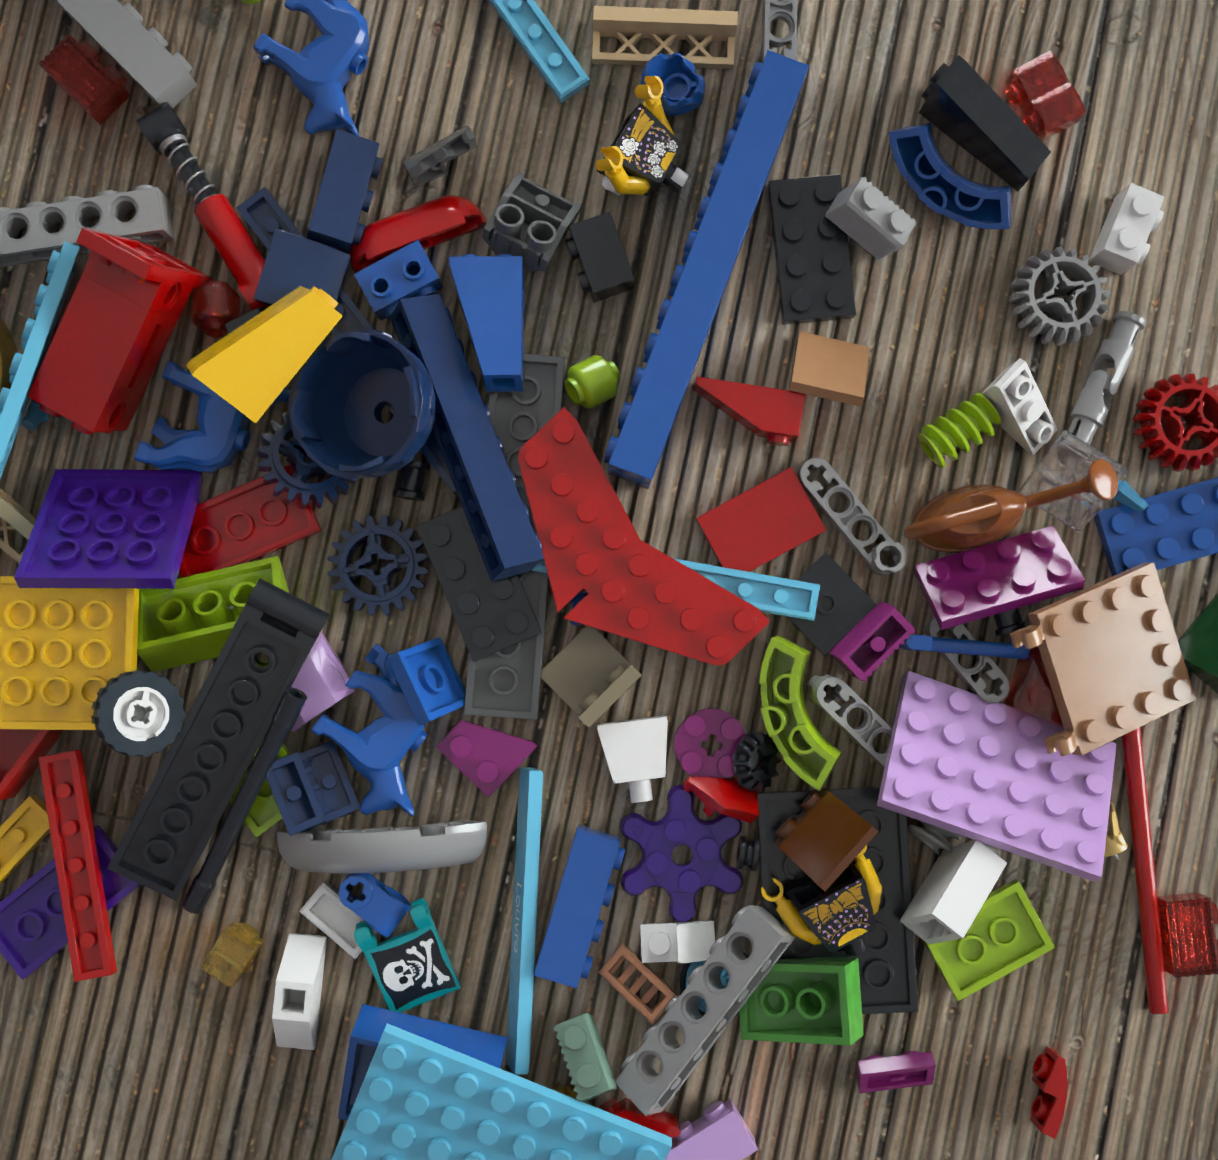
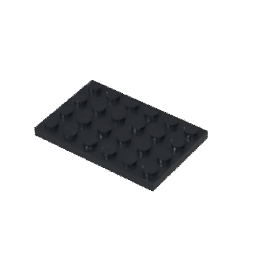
[757,786,918,1014]

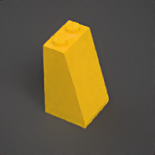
[186,286,342,423]

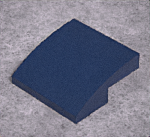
[254,228,351,309]
[266,740,360,836]

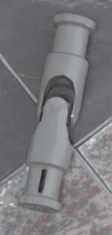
[1058,311,1146,456]

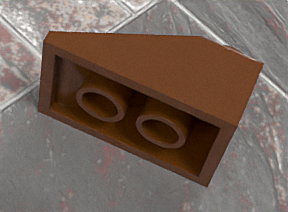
[774,788,878,891]

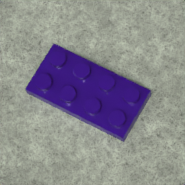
[0,825,141,980]

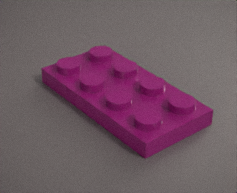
[914,526,1085,630]

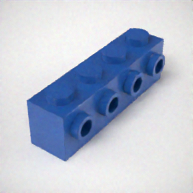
[534,825,625,988]

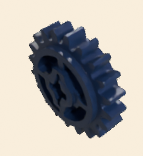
[257,412,356,509]
[327,515,430,616]

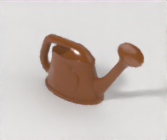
[904,459,1118,553]

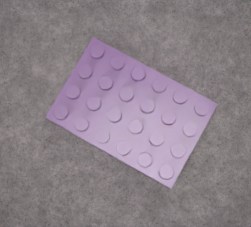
[877,671,1117,882]

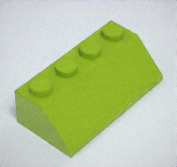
[137,556,289,672]

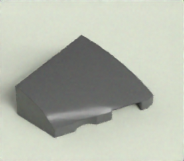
[402,125,477,188]

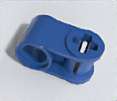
[339,873,411,937]

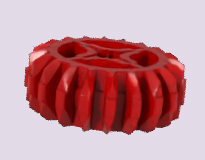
[1132,373,1218,472]

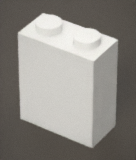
[900,840,1007,944]

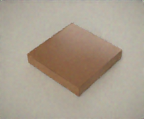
[789,331,870,407]

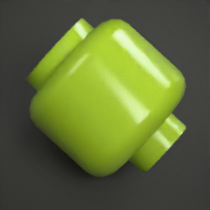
[564,355,620,409]

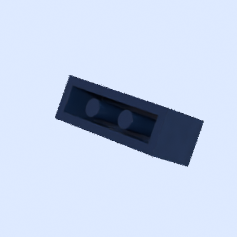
[307,129,383,254]

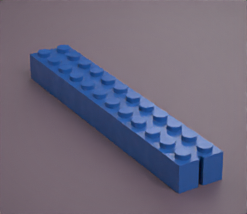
[604,50,809,489]

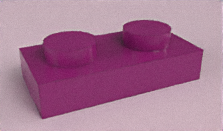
[856,1051,936,1093]

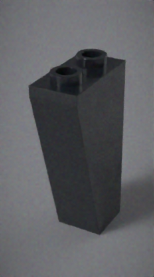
[919,55,1051,191]

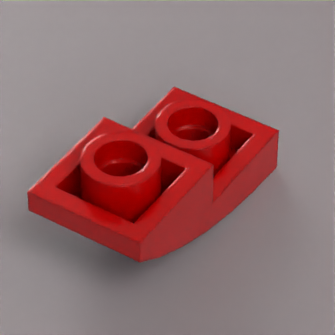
[1030,1046,1068,1139]

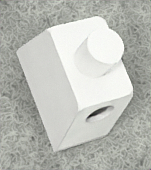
[597,715,668,803]

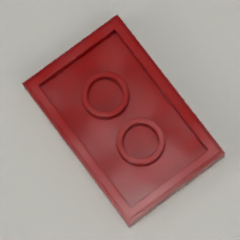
[696,467,826,572]

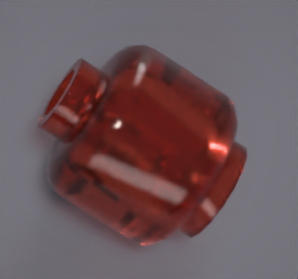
[191,280,240,338]

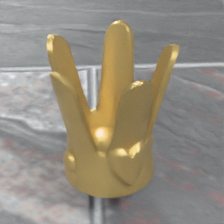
[1104,802,1128,860]

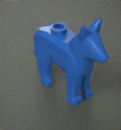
[253,0,370,136]
[134,361,291,473]
[310,643,428,816]

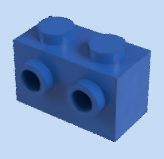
[354,240,443,321]

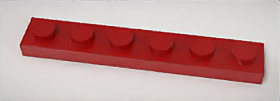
[38,749,117,982]

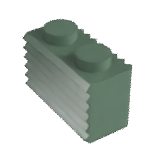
[553,1013,618,1101]

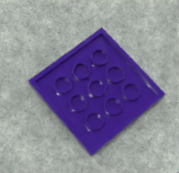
[14,469,204,589]

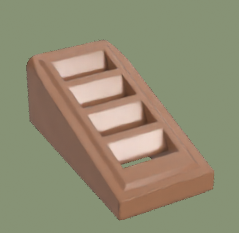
[598,944,679,1025]

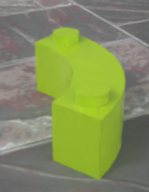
[759,635,842,791]

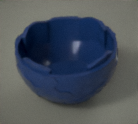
[288,329,435,481]

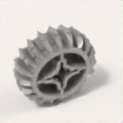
[1008,246,1111,346]

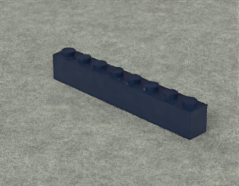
[390,294,544,582]

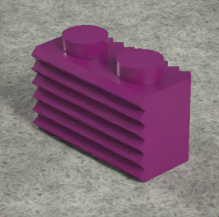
[829,601,915,681]

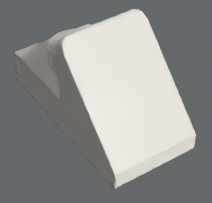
[640,921,715,964]

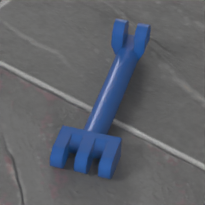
[899,632,1030,659]

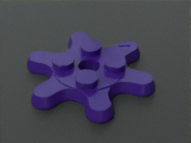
[620,785,743,922]

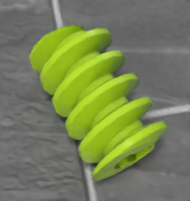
[917,393,1001,469]

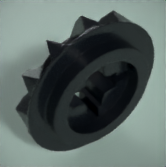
[733,732,782,792]

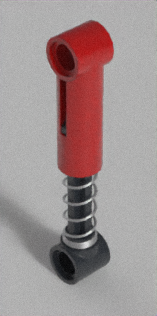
[136,102,269,310]

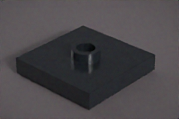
[786,553,876,655]

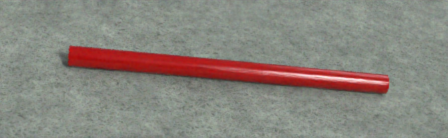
[1122,727,1169,1014]

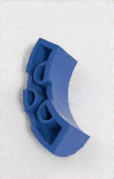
[889,123,1011,229]

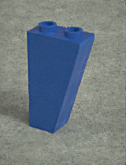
[449,254,524,392]

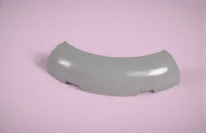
[277,820,487,874]

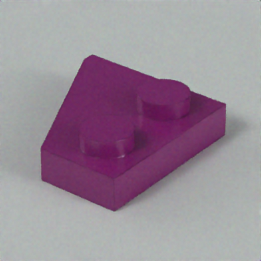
[436,720,538,798]

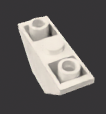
[982,359,1058,455]
[272,933,327,1050]

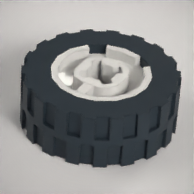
[91,671,185,757]

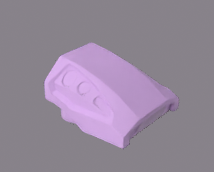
[291,632,357,733]

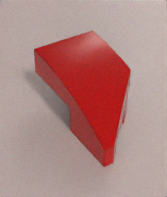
[683,777,759,823]

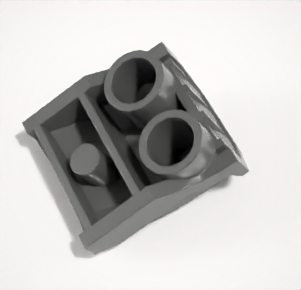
[482,172,582,271]

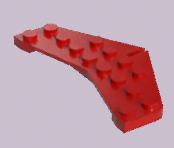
[518,407,770,666]

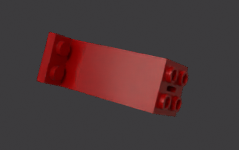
[27,227,213,435]

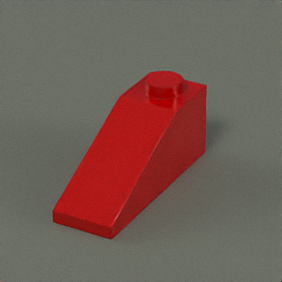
[693,376,805,446]

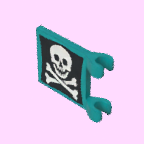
[354,898,461,1012]

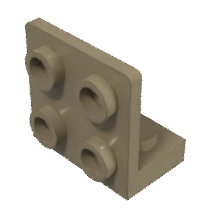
[541,626,642,728]

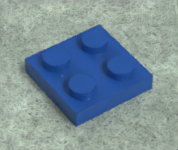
[387,637,466,726]

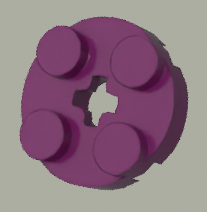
[674,708,746,779]

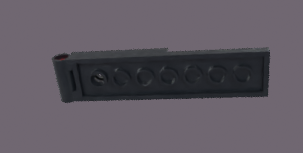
[107,578,330,901]

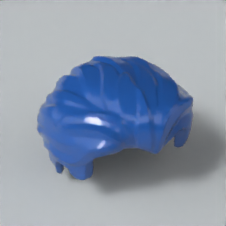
[640,53,705,116]

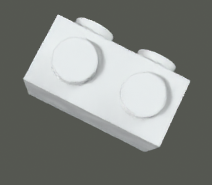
[1089,183,1165,275]

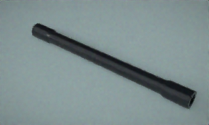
[182,687,307,914]

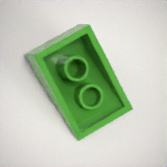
[739,957,864,1046]

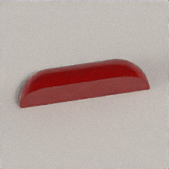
[350,195,487,274]

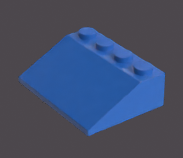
[338,1004,508,1120]

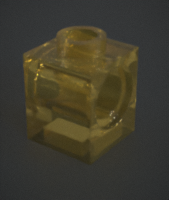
[200,922,265,988]

